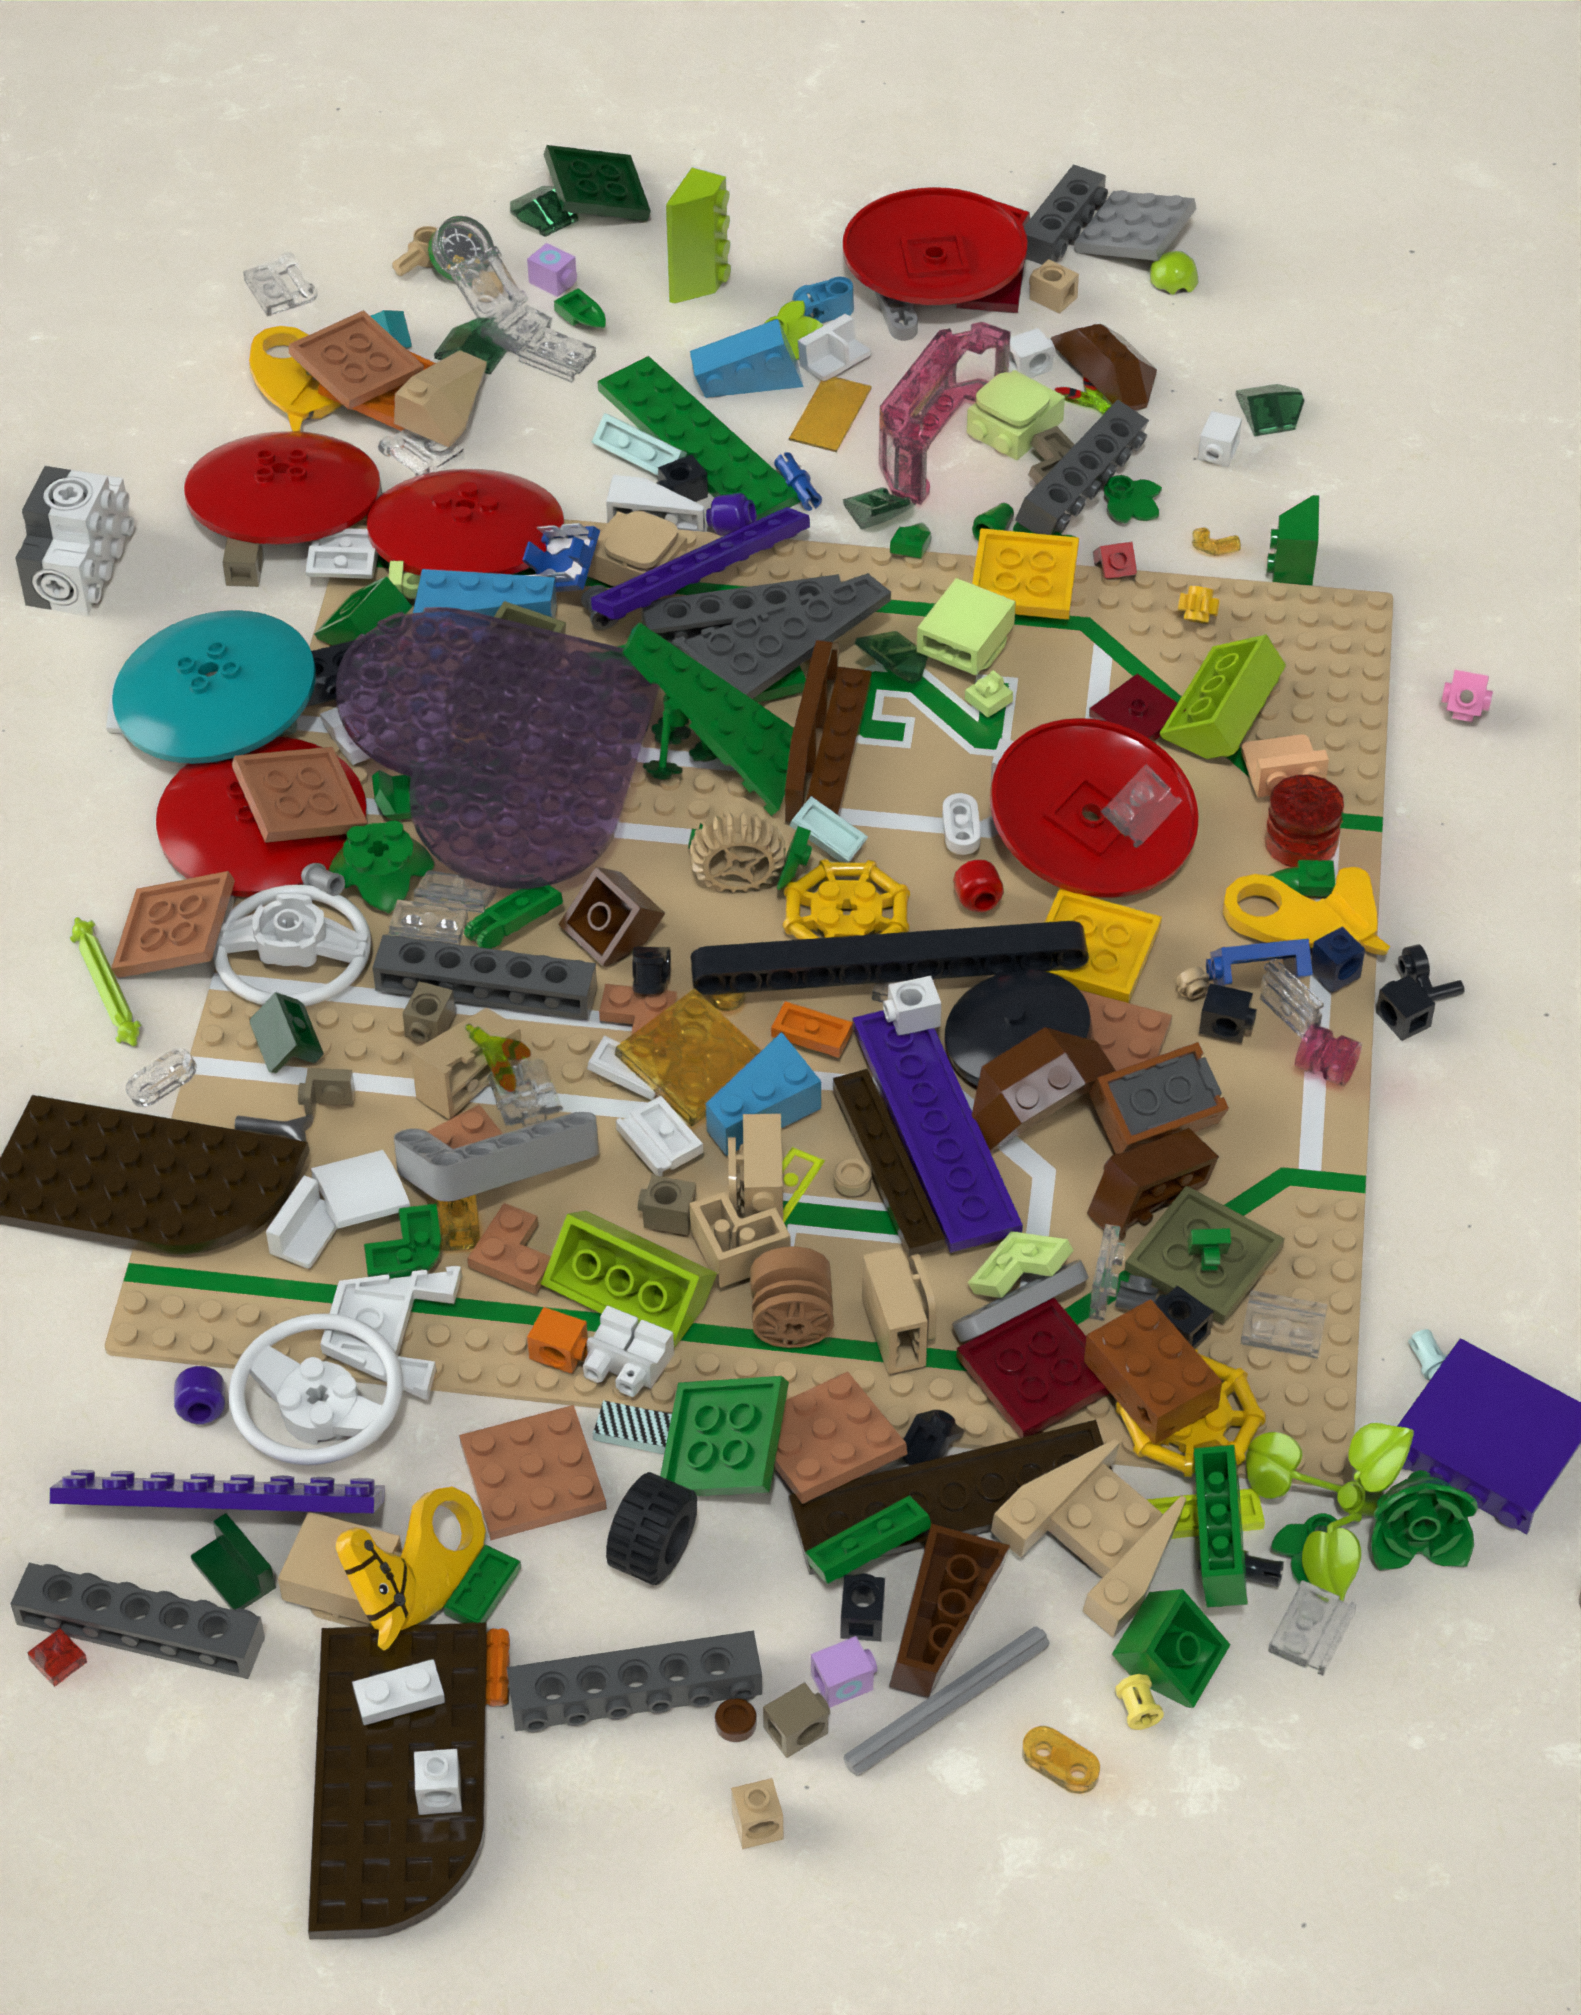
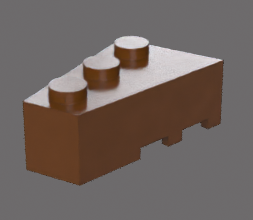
[1087,1128,1219,1243]

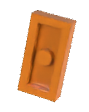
[771,1001,853,1058]

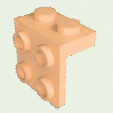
[1241,734,1329,797]

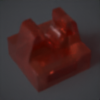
[27,1628,87,1687]

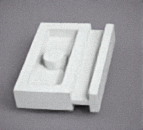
[616,1096,703,1176]

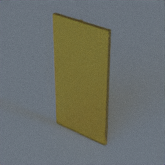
[789,377,872,453]

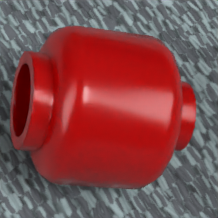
[953,859,1004,912]

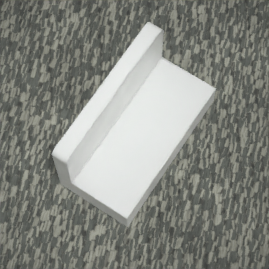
[266,1175,337,1269]

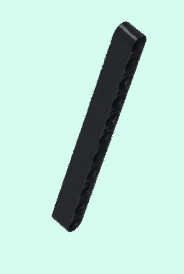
[690,921,1089,995]

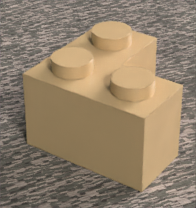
[689,1191,791,1288]

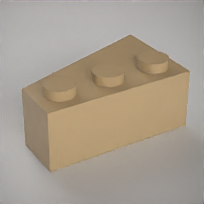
[411,1007,522,1120]

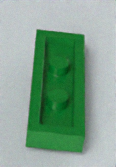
[805,1495,931,1584]

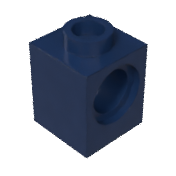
[1311,926,1365,993]

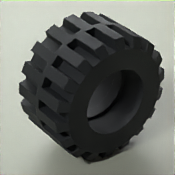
[606,1472,697,1585]

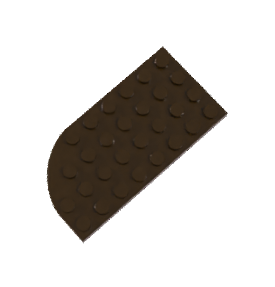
[0,1095,310,1255]
[308,1622,488,1940]

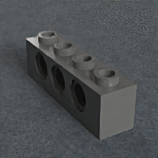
[1024,164,1108,265]

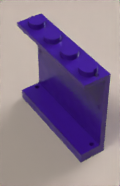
[1397,1338,1581,1535]

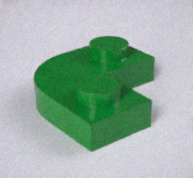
[364,1203,442,1279]

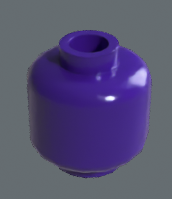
[706,493,757,536]
[174,1366,225,1424]

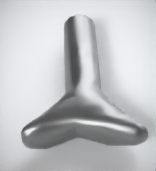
[235,1114,313,1141]

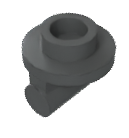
[1115,1275,1159,1310]

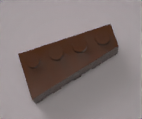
[889,1524,1010,1697]

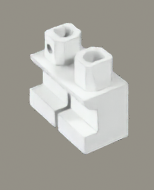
[583,1306,674,1397]

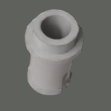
[301,863,345,896]

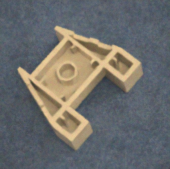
[991,1439,1186,1638]

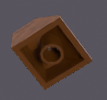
[558,867,665,967]

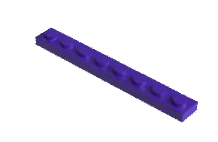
[591,507,810,619]

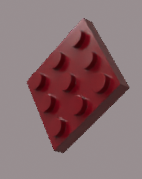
[956,1297,1110,1438]

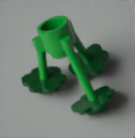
[643,694,718,780]

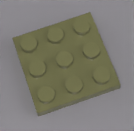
[1125,1185,1285,1325]

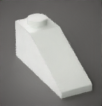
[606,475,705,532]

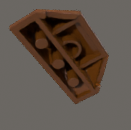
[1050,324,1157,410]
[971,1027,1116,1153]

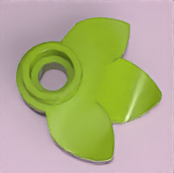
[765,301,823,360]

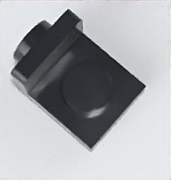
[901,1409,965,1465]

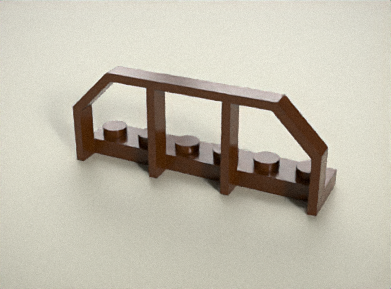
[785,640,872,823]

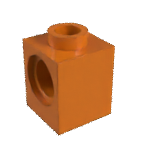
[527,1307,588,1374]

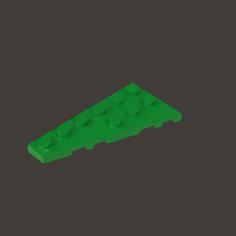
[622,622,794,816]

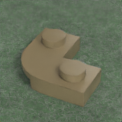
[1028,426,1075,484]

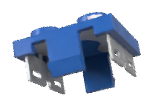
[522,523,600,592]

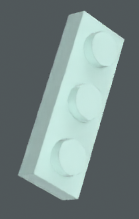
[592,413,687,475]

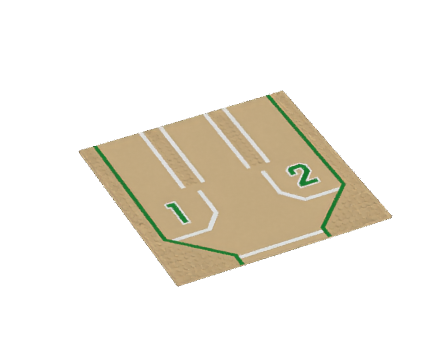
[104,514,1393,1487]

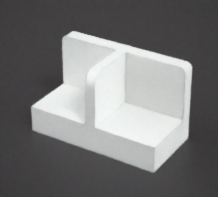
[798,314,870,381]

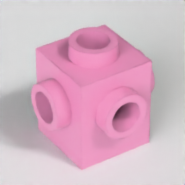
[1441,670,1493,722]

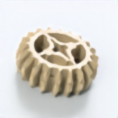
[690,811,786,894]

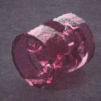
[1294,1023,1362,1087]

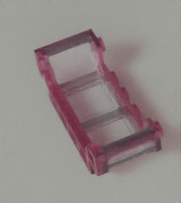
[878,322,1011,505]

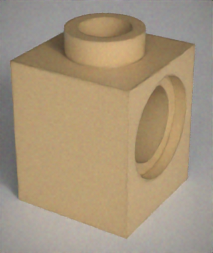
[1029,259,1079,314]
[731,1778,784,1849]

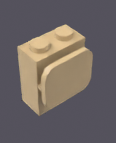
[587,511,688,587]
[728,1114,783,1221]
[862,1247,936,1375]
[278,1512,402,1627]

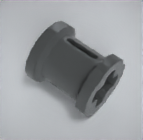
[581,585,619,630]

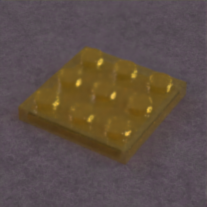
[614,989,762,1127]

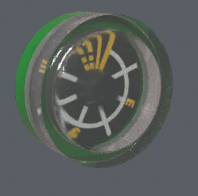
[428,216,494,283]

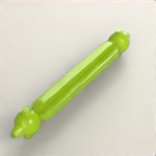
[70,917,142,1047]

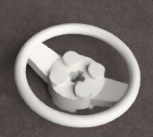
[213,885,371,1007]
[229,1314,403,1465]

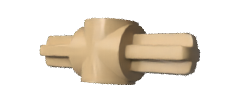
[392,218,460,276]

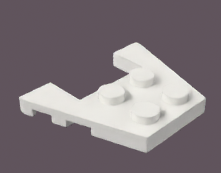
[320,1266,462,1399]

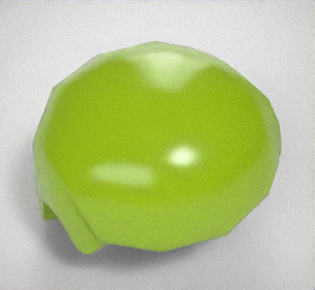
[1150,251,1199,295]

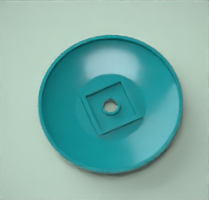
[112,610,316,764]

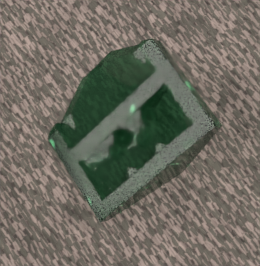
[510,186,579,237]
[434,318,509,375]
[1235,384,1304,437]
[843,487,916,530]
[854,631,928,684]

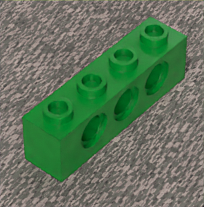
[1194,1445,1248,1608]

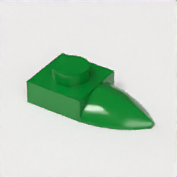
[554,288,606,328]
[890,523,932,558]
[777,826,813,890]
[1268,860,1335,896]

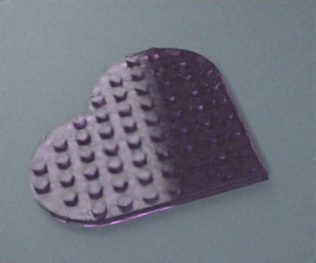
[336,607,660,889]

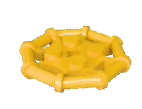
[782,859,910,940]
[1116,1349,1266,1477]

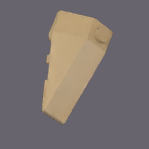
[394,350,487,447]

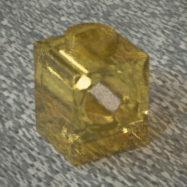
[438,1194,480,1252]

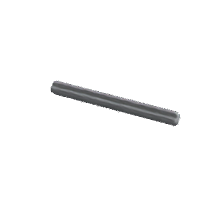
[844,1627,1050,1776]

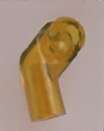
[1191,527,1241,556]

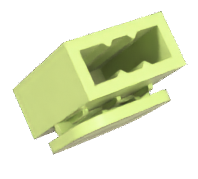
[967,370,1065,460]
[917,578,1016,675]

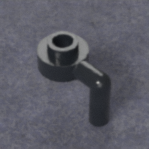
[1398,944,1465,1001]

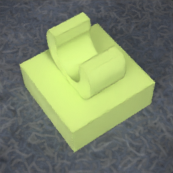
[388,561,421,599]
[965,670,1013,717]

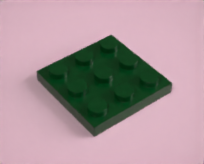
[543,145,651,221]

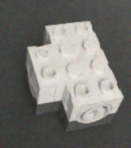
[15,466,134,616]

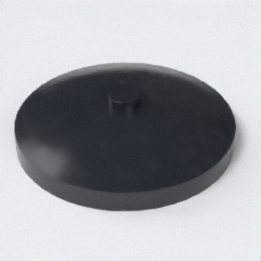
[945,970,1093,1086]

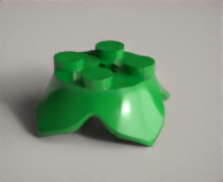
[328,820,435,914]
[1371,1470,1478,1571]

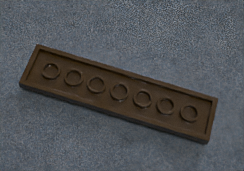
[788,1420,1113,1575]

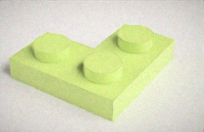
[968,1231,1074,1298]

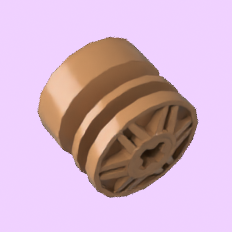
[750,1246,834,1348]

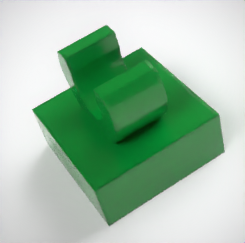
[1187,1228,1231,1271]

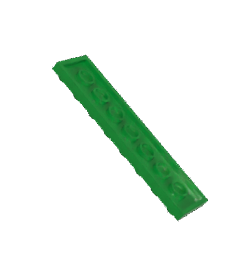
[597,356,800,520]

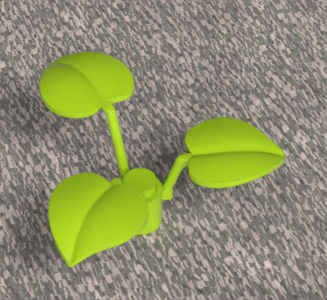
[1246,1423,1414,1603]

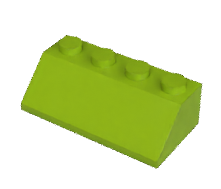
[666,167,731,304]
[1160,634,1286,759]
[541,1210,717,1347]

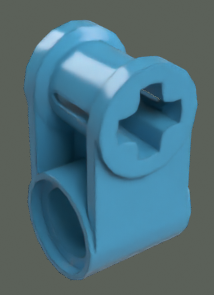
[792,276,854,323]

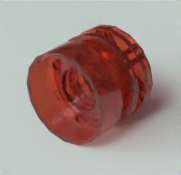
[1265,775,1344,867]

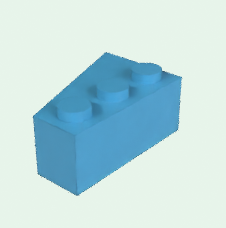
[706,1032,821,1156]

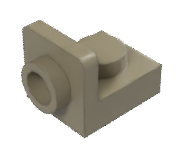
[298,1068,355,1119]

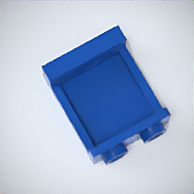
[1206,938,1313,986]

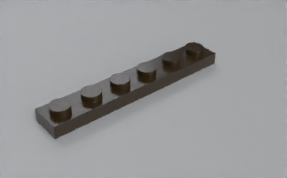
[833,1069,945,1257]

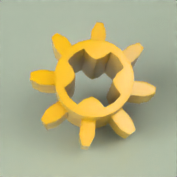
[1178,586,1220,624]

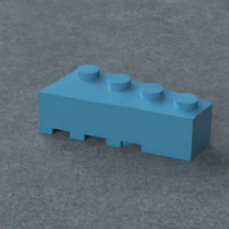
[412,569,557,645]

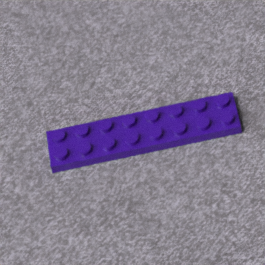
[852,1010,1023,1253]
[49,1470,385,1514]

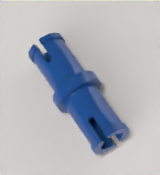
[774,452,822,511]

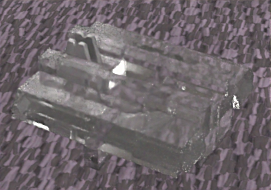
[487,1059,563,1127]

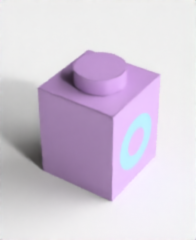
[527,243,577,297]
[811,1636,878,1708]

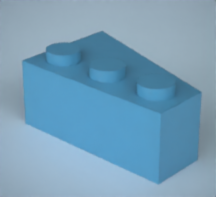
[690,319,804,398]

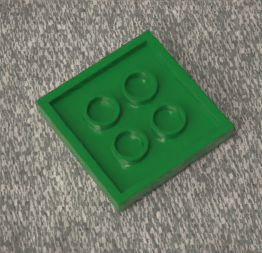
[660,1376,789,1496]

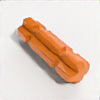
[486,1628,510,1707]

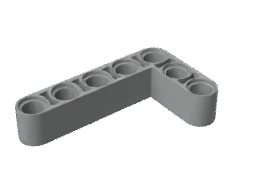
[394,1112,599,1201]

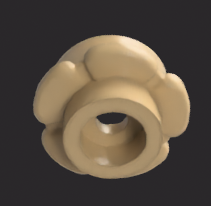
[1176,966,1209,999]

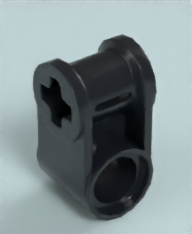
[632,946,671,994]

